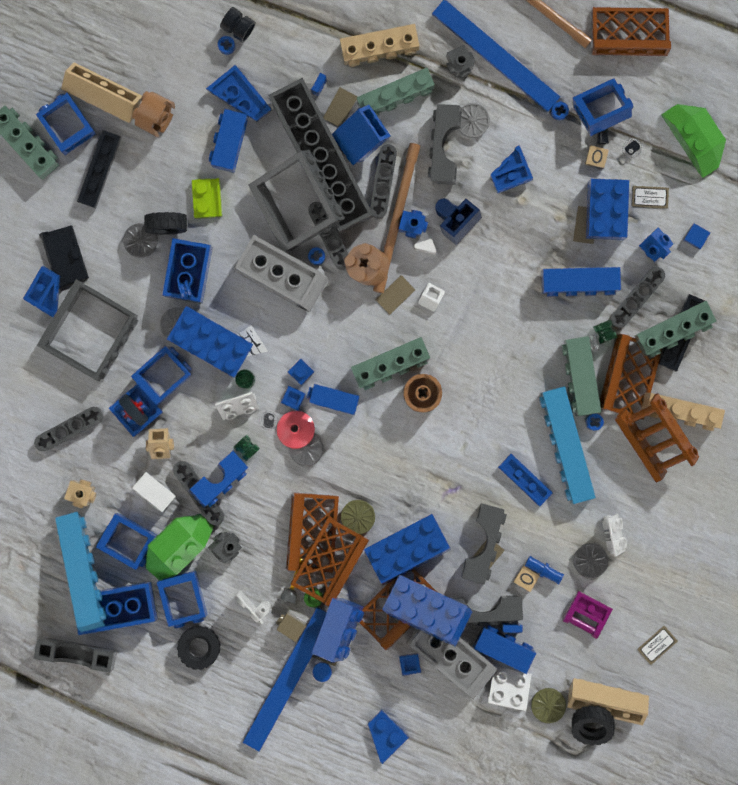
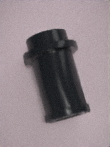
[597,128,609,145]

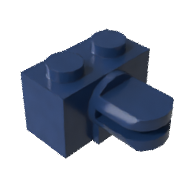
[435,198,482,245]

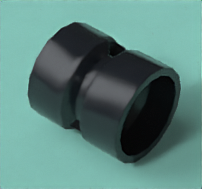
[220,7,256,43]

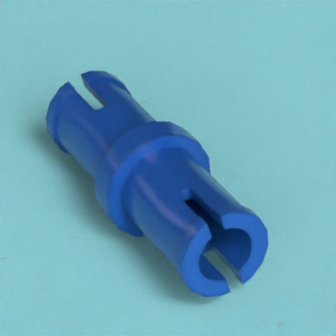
[525,556,564,585]

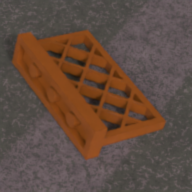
[592,7,671,56]
[599,334,662,420]
[286,492,339,573]
[290,517,369,607]
[359,569,437,650]

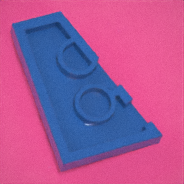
[206,65,272,122]

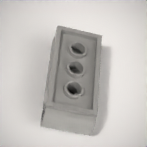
[234,235,328,312]
[406,629,498,700]

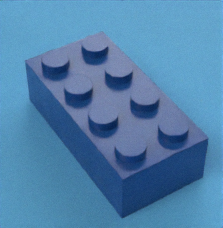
[167,306,254,378]
[364,514,451,585]
[382,575,472,647]
[75,581,158,635]

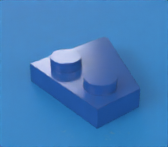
[490,145,533,194]
[23,266,60,317]
[368,709,409,764]

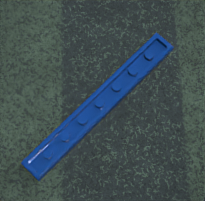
[432,0,560,112]
[243,607,327,752]

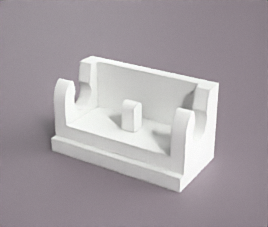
[132,472,176,514]

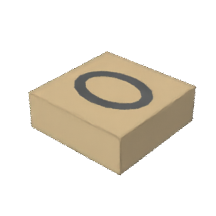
[585,145,609,169]
[513,566,540,592]

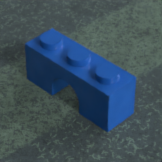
[189,451,248,508]

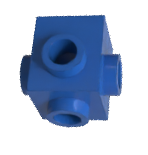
[398,210,428,239]
[639,227,674,262]

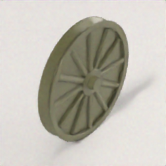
[341,500,375,534]
[531,688,566,723]

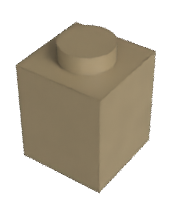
[276,612,307,642]

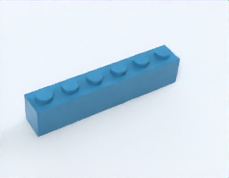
[539,386,596,504]
[55,512,106,632]

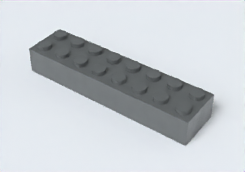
[268,78,373,235]

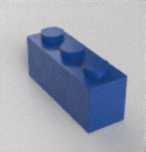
[209,109,248,173]
[473,625,536,674]

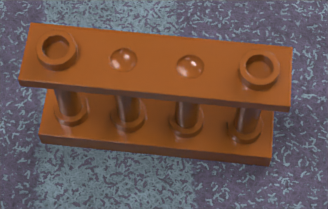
[615,393,699,483]

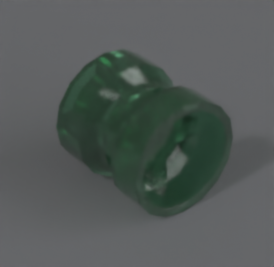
[593,319,618,344]
[235,369,256,389]
[233,435,260,461]

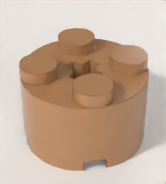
[132,91,175,137]
[344,243,389,286]
[403,374,442,413]

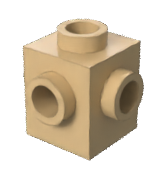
[146,428,174,459]
[64,479,97,508]

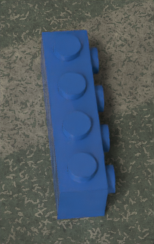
[541,267,621,297]

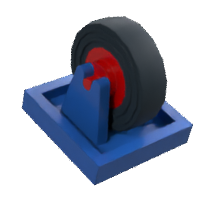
[109,384,163,437]

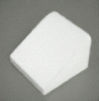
[413,239,436,255]
[418,283,445,312]

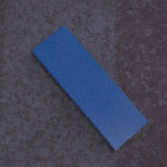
[498,453,553,507]

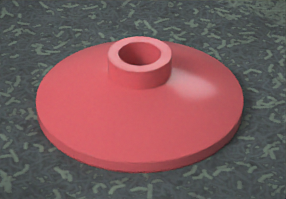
[277,411,315,449]

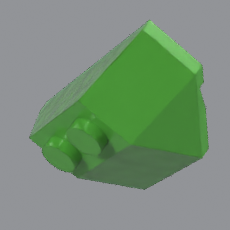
[661,104,726,178]
[145,514,214,580]

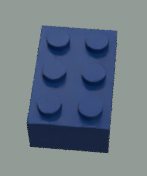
[586,178,629,240]
[162,238,213,304]
[312,598,364,662]

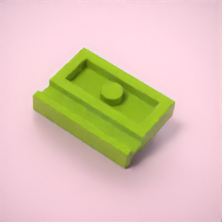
[192,178,222,219]

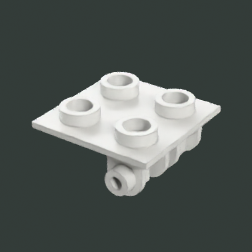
[215,392,259,420]
[602,513,627,557]
[236,590,271,624]
[487,666,532,711]

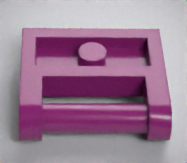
[562,591,613,639]

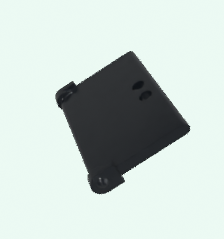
[39,225,89,289]

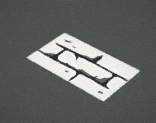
[237,325,268,356]

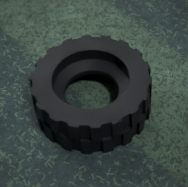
[144,212,187,235]
[177,626,220,670]
[571,705,615,746]

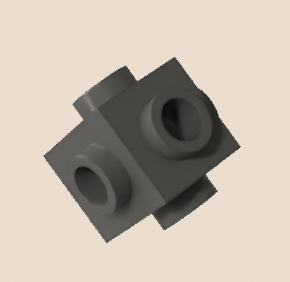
[446,45,475,77]
[208,532,242,563]

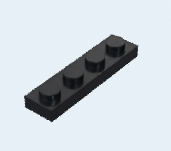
[77,130,122,209]
[658,294,705,372]

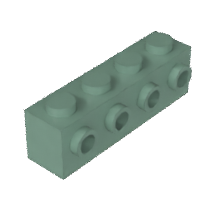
[356,68,435,116]
[0,105,59,180]
[634,301,717,357]
[561,336,601,416]
[351,337,430,390]

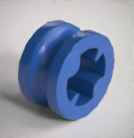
[218,36,235,55]
[551,102,569,120]
[308,247,325,265]
[178,280,193,300]
[585,414,604,431]

